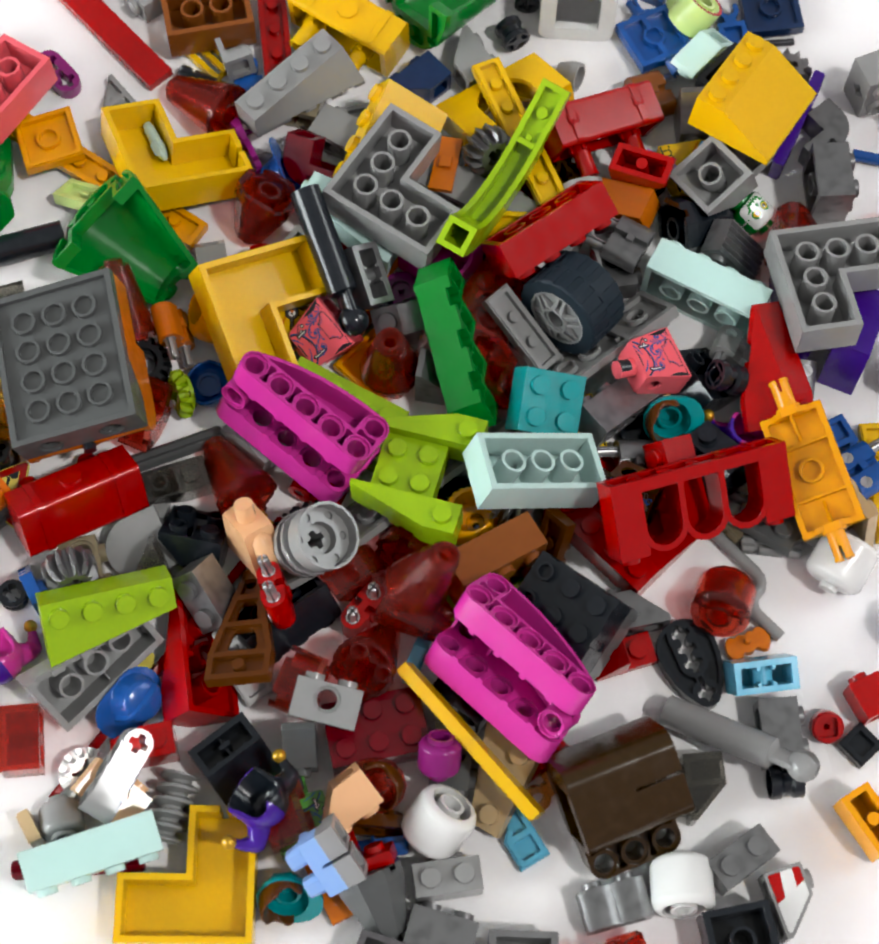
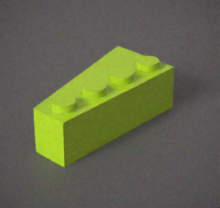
[35,565,177,668]

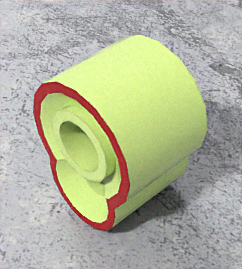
[666,0,722,38]

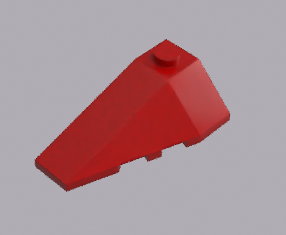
[740,302,813,433]
[161,589,239,728]

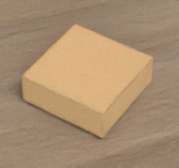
[16,808,47,848]

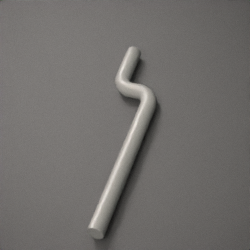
[712,532,785,641]

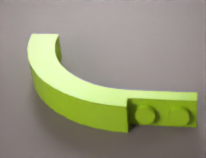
[436,78,572,257]

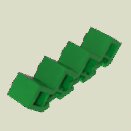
[413,257,499,427]

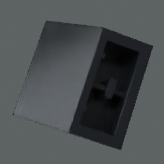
[188,711,281,807]

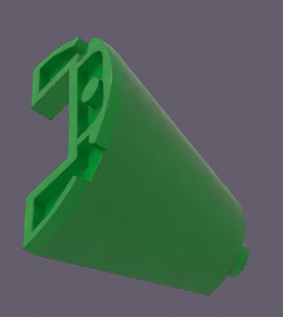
[385,0,497,49]
[52,170,198,305]

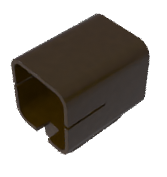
[544,715,695,879]

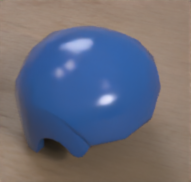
[187,360,228,407]

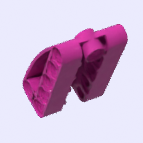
[216,351,389,503]
[424,573,596,763]

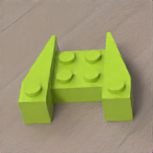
[349,413,488,550]

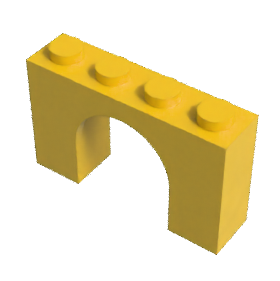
[436,52,575,145]
[333,78,448,177]

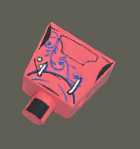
[289,295,365,366]
[611,327,692,394]

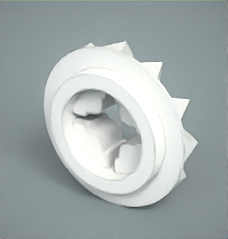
[58,747,106,800]

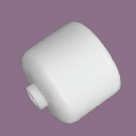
[806,532,878,595]
[401,783,477,860]
[649,849,716,920]

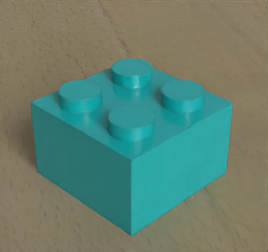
[505,366,587,433]

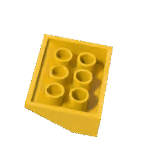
[687,31,817,166]

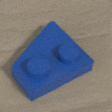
[18,565,48,617]

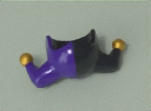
[221,749,299,853]

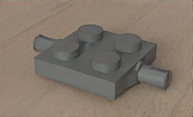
[728,490,820,557]

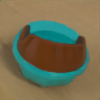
[642,395,705,442]
[256,871,324,926]

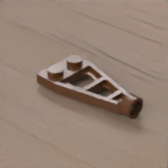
[204,569,276,688]

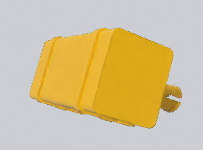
[287,0,410,77]

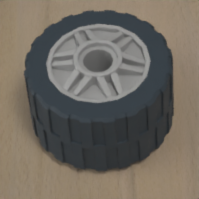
[521,250,625,355]

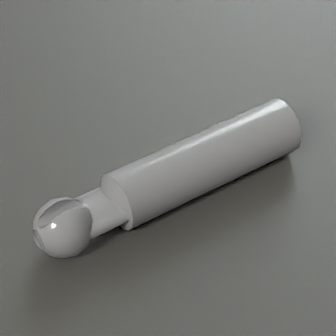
[659,695,820,783]

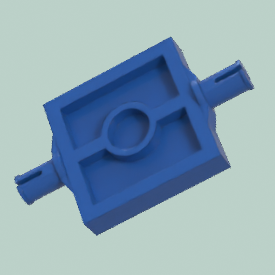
[615,0,690,78]

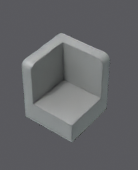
[214,37,257,81]

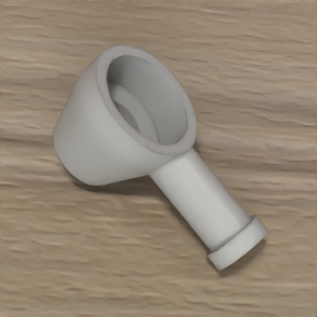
[556,61,586,92]

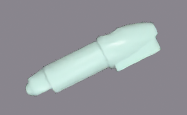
[143,121,168,161]

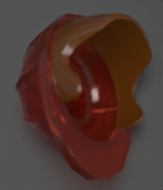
[347,757,407,813]

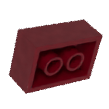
[321,687,428,777]

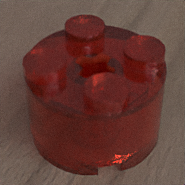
[268,645,334,721]

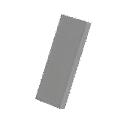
[481,283,562,370]

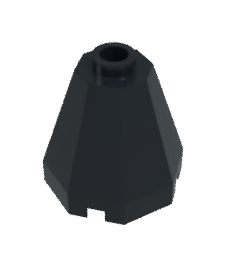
[658,195,734,253]

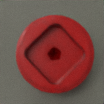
[809,709,844,744]

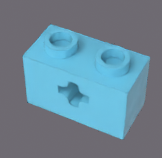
[722,653,800,696]

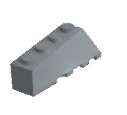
[235,28,365,138]

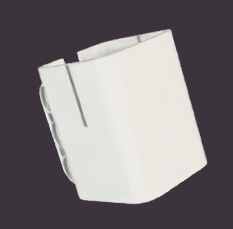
[538,0,618,42]

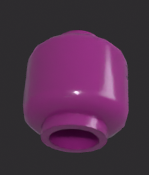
[417,729,462,782]

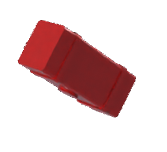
[544,80,664,177]
[3,445,149,557]

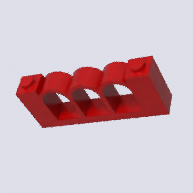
[596,437,796,566]

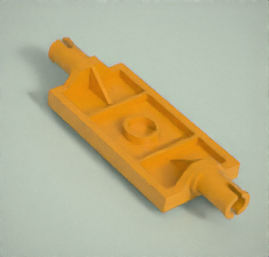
[759,377,866,563]

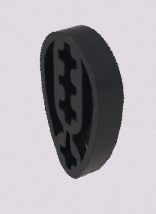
[655,619,724,710]

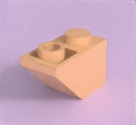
[321,762,384,833]

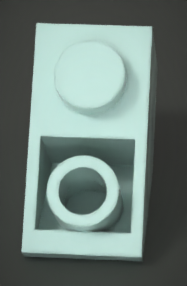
[670,28,733,80]

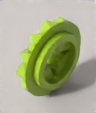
[167,369,196,419]

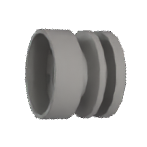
[273,501,360,578]

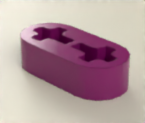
[41,50,82,99]

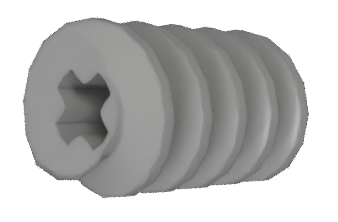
[149,769,200,845]

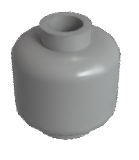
[39,794,85,842]

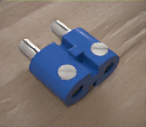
[841,438,879,499]

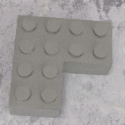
[322,103,460,269]
[763,217,879,353]

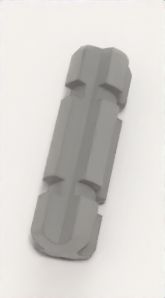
[740,535,803,559]

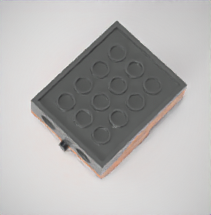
[0,267,156,463]

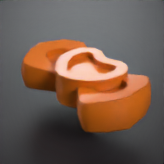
[724,627,771,660]

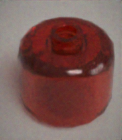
[690,565,757,638]

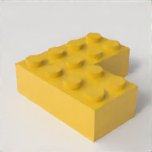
[101,98,253,211]
[188,234,327,382]
[113,805,259,944]

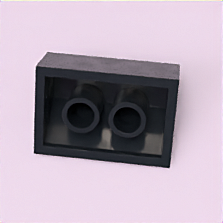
[236,577,342,664]

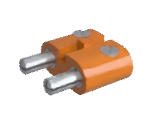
[150,301,196,369]

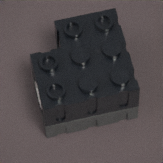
[518,550,640,681]

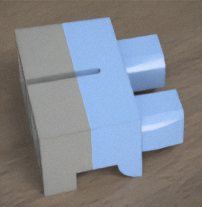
[285,812,368,898]

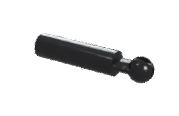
[290,184,369,336]
[0,220,66,267]

